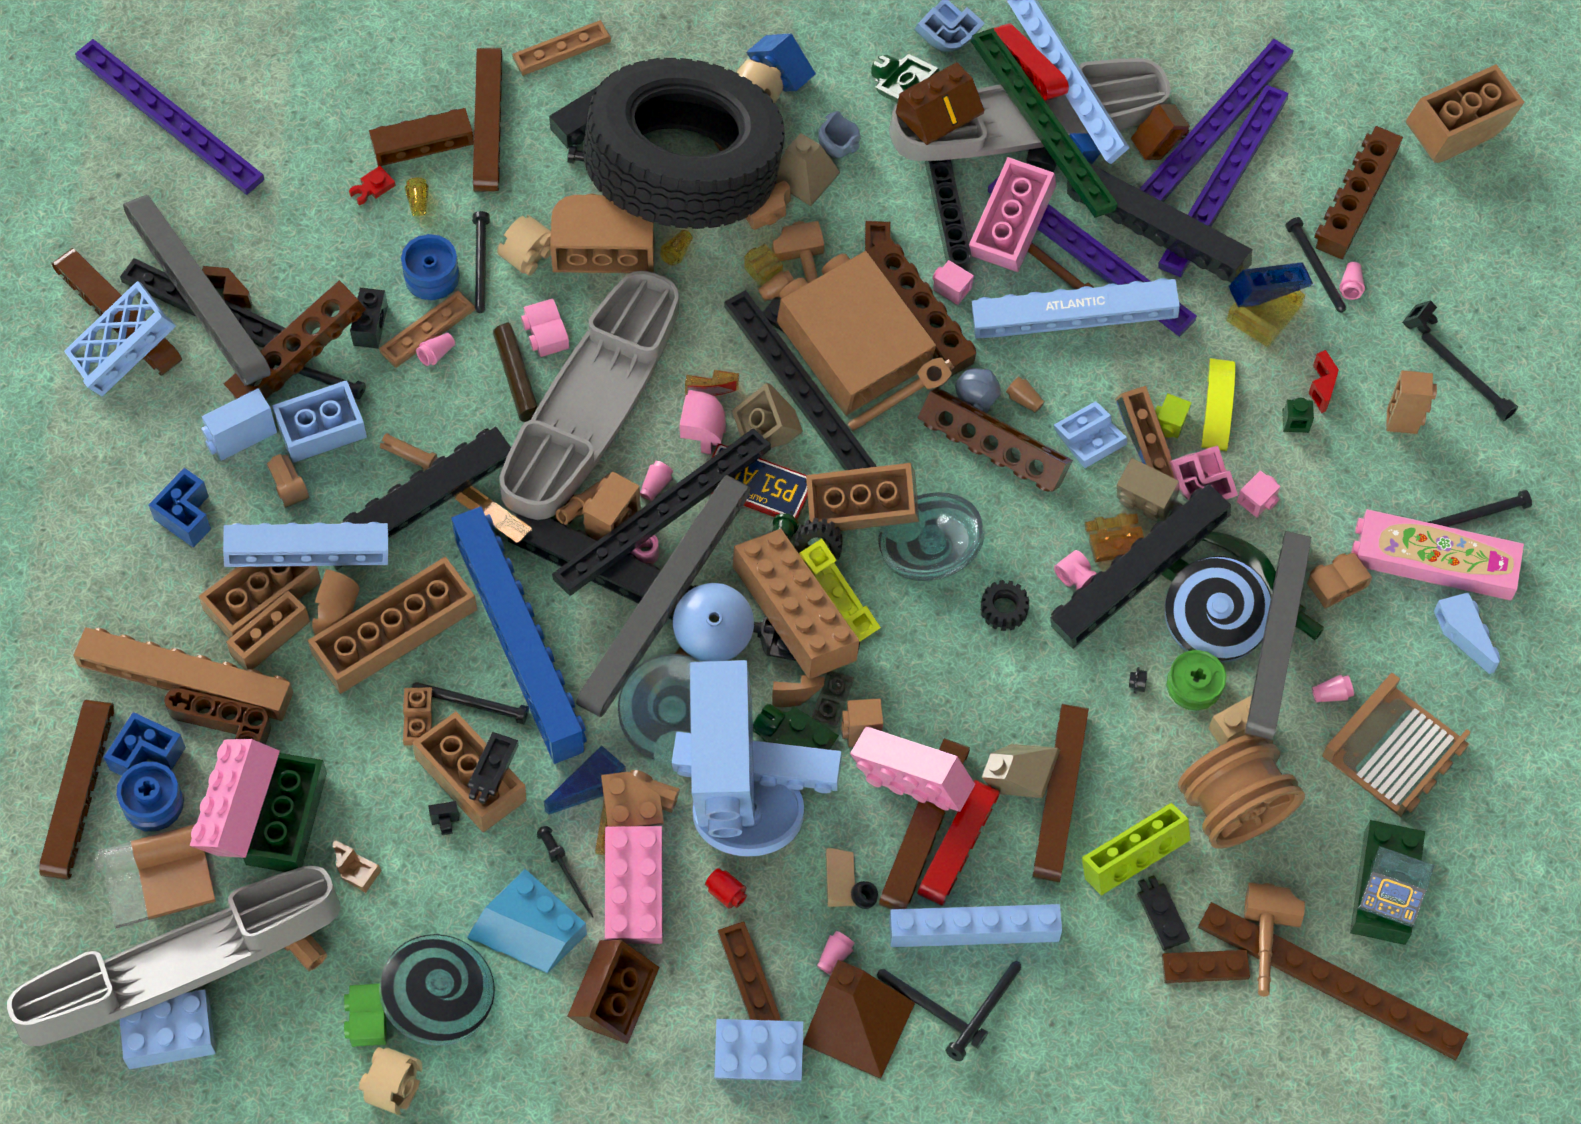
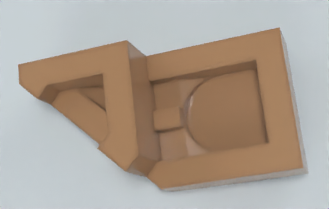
[772,675,824,707]
[333,840,382,893]

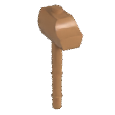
[715,142,791,230]
[772,221,824,283]
[847,358,954,432]
[1244,882,1305,997]

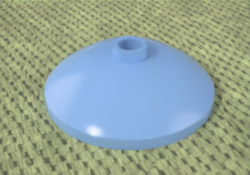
[673,583,754,662]

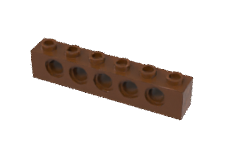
[1314,126,1403,260]
[866,237,977,377]
[223,280,366,400]
[918,387,1073,492]

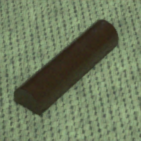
[493,322,538,422]

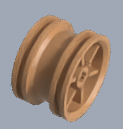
[1178,734,1305,849]

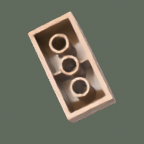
[1406,64,1525,163]
[550,193,655,273]

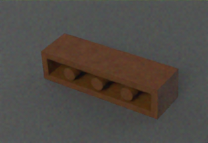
[369,108,474,166]

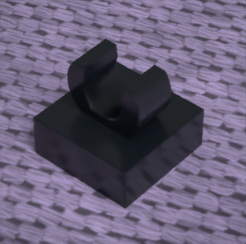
[1402,300,1438,333]
[428,801,459,835]

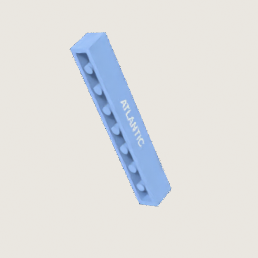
[972,278,1180,339]

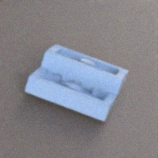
[1054,401,1127,468]

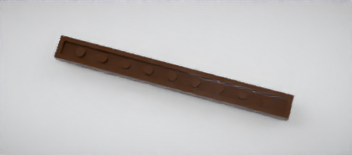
[1198,902,1469,1061]

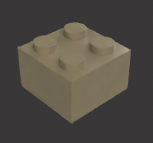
[1117,457,1179,521]

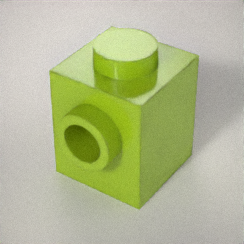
[1155,393,1192,439]

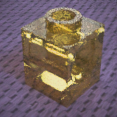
[744,243,783,287]

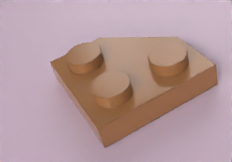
[601,772,664,827]

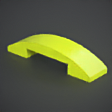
[1201,358,1235,451]
[799,538,881,641]

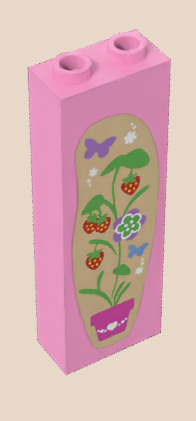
[1351,509,1524,601]

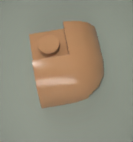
[312,569,360,635]

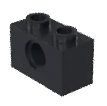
[350,287,388,349]

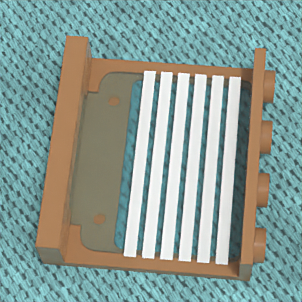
[1322,672,1471,817]

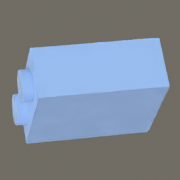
[201,389,277,461]

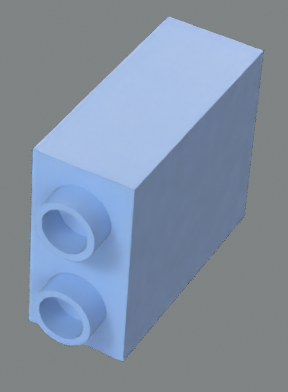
[690,660,755,838]

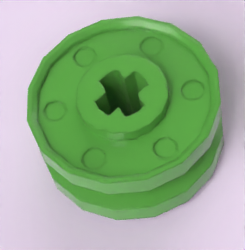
[1166,650,1227,711]

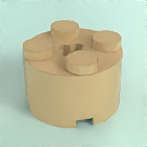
[737,59,783,104]
[497,215,551,276]
[359,1047,422,1115]

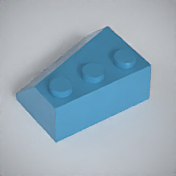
[467,869,587,973]

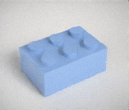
[272,380,367,463]
[120,990,216,1069]
[714,1019,803,1082]

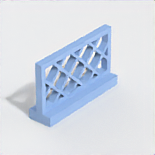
[64,281,176,396]

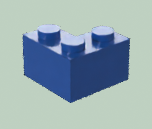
[746,33,816,92]
[148,468,211,548]
[104,712,186,776]

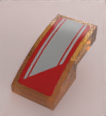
[685,370,739,396]

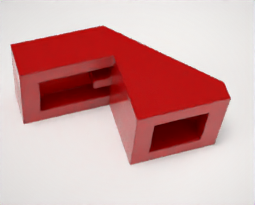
[1309,350,1339,413]

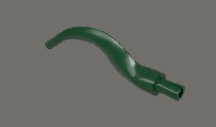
[1202,531,1324,641]

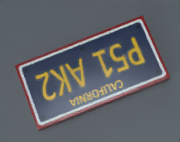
[711,443,808,520]

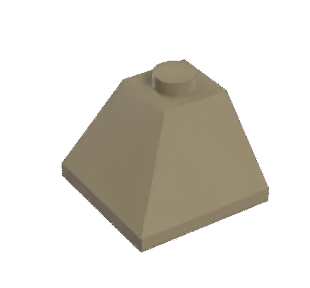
[776,133,840,206]
[731,383,803,448]
[982,744,1060,798]

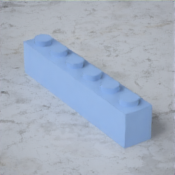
[223,522,388,567]
[672,732,842,793]
[889,904,1062,947]

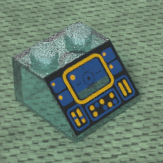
[1358,846,1434,927]

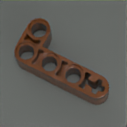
[164,688,271,745]

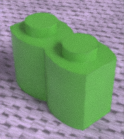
[344,984,387,1047]

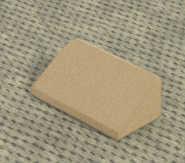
[826,848,856,907]

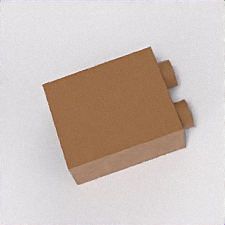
[777,251,936,416]

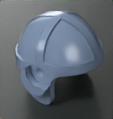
[818,111,861,158]
[955,368,1001,413]

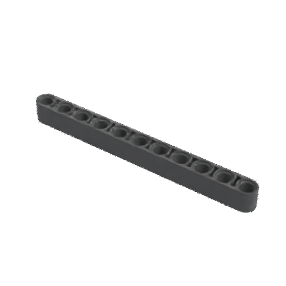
[123,194,270,386]
[576,475,751,717]
[1245,531,1312,740]

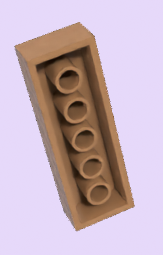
[733,529,859,679]
[308,556,477,694]

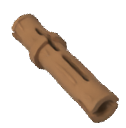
[380,433,438,471]
[556,473,611,525]

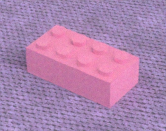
[969,157,1056,272]
[850,727,975,812]
[190,739,280,858]
[605,826,663,944]

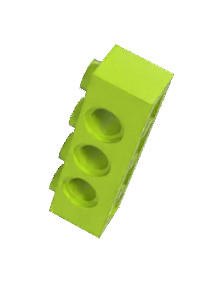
[1082,803,1191,896]

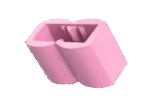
[521,298,570,357]

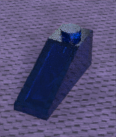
[1228,262,1313,308]
[544,745,626,815]

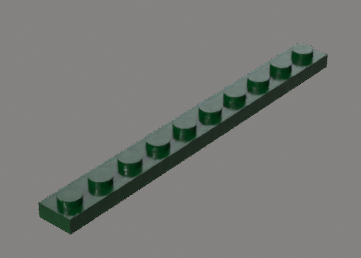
[971,28,1118,218]

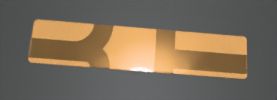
[454,486,532,542]

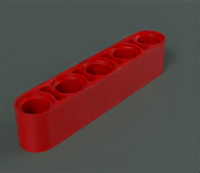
[993,23,1069,101]
[917,780,1000,906]

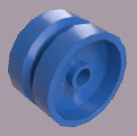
[401,234,460,300]
[116,762,184,832]

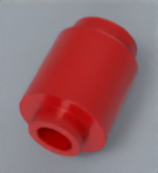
[705,868,747,909]

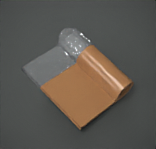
[94,824,216,929]

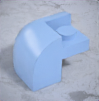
[914,0,985,52]

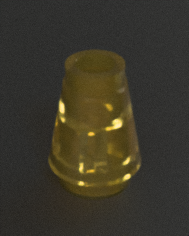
[404,177,429,216]
[660,230,693,266]

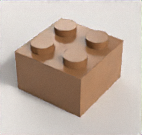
[583,471,641,541]

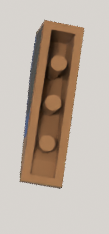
[1115,386,1175,479]

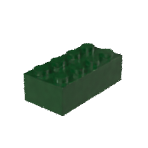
[243,753,327,872]
[1350,820,1426,945]

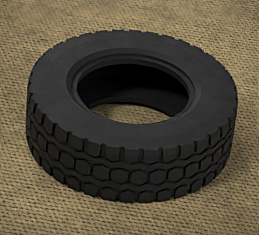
[583,58,785,229]

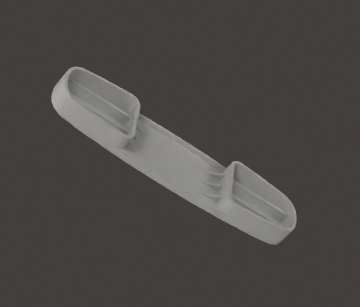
[889,58,1171,161]
[499,271,679,520]
[7,866,341,1046]

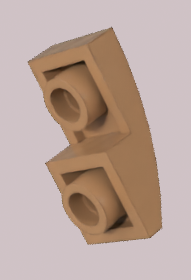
[403,688,432,745]

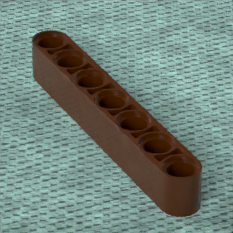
[473,48,502,192]
[51,248,182,376]
[39,699,114,880]
[1032,703,1089,883]
[879,738,970,910]

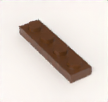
[718,921,782,1021]

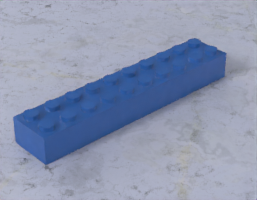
[451,506,587,764]

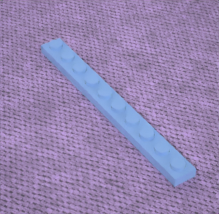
[1007,0,1129,164]

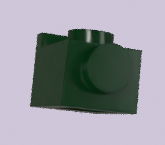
[1282,397,1314,433]

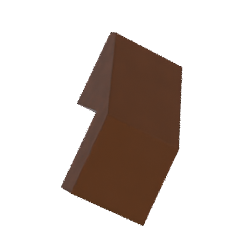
[202,266,252,308]

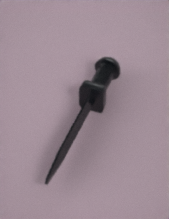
[537,826,593,918]

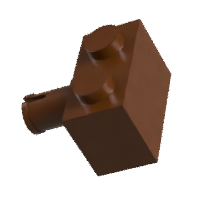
[1131,104,1190,160]

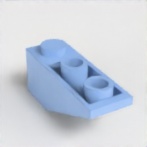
[1434,592,1500,674]

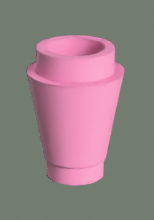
[1339,262,1365,300]
[416,333,455,366]
[640,461,673,501]
[1312,674,1354,703]
[817,931,855,975]

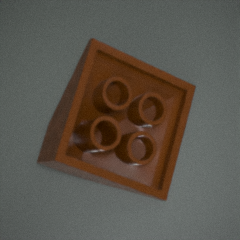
[803,960,915,1079]

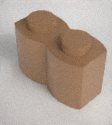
[1307,553,1372,608]

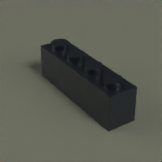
[549,86,598,149]

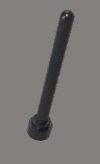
[1421,332,1518,421]

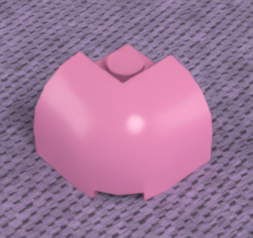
[680,390,726,454]
[1170,446,1238,501]

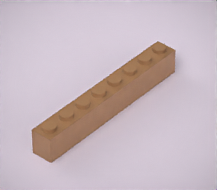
[73,627,293,721]

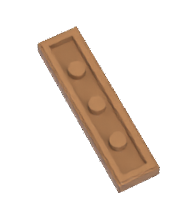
[512,20,611,76]
[379,290,475,368]

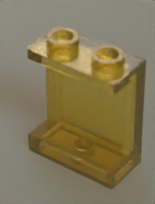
[1226,269,1305,348]

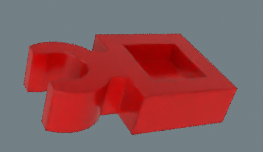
[349,166,396,205]

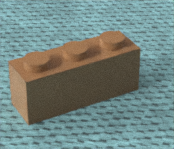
[1386,370,1437,434]
[226,591,310,670]

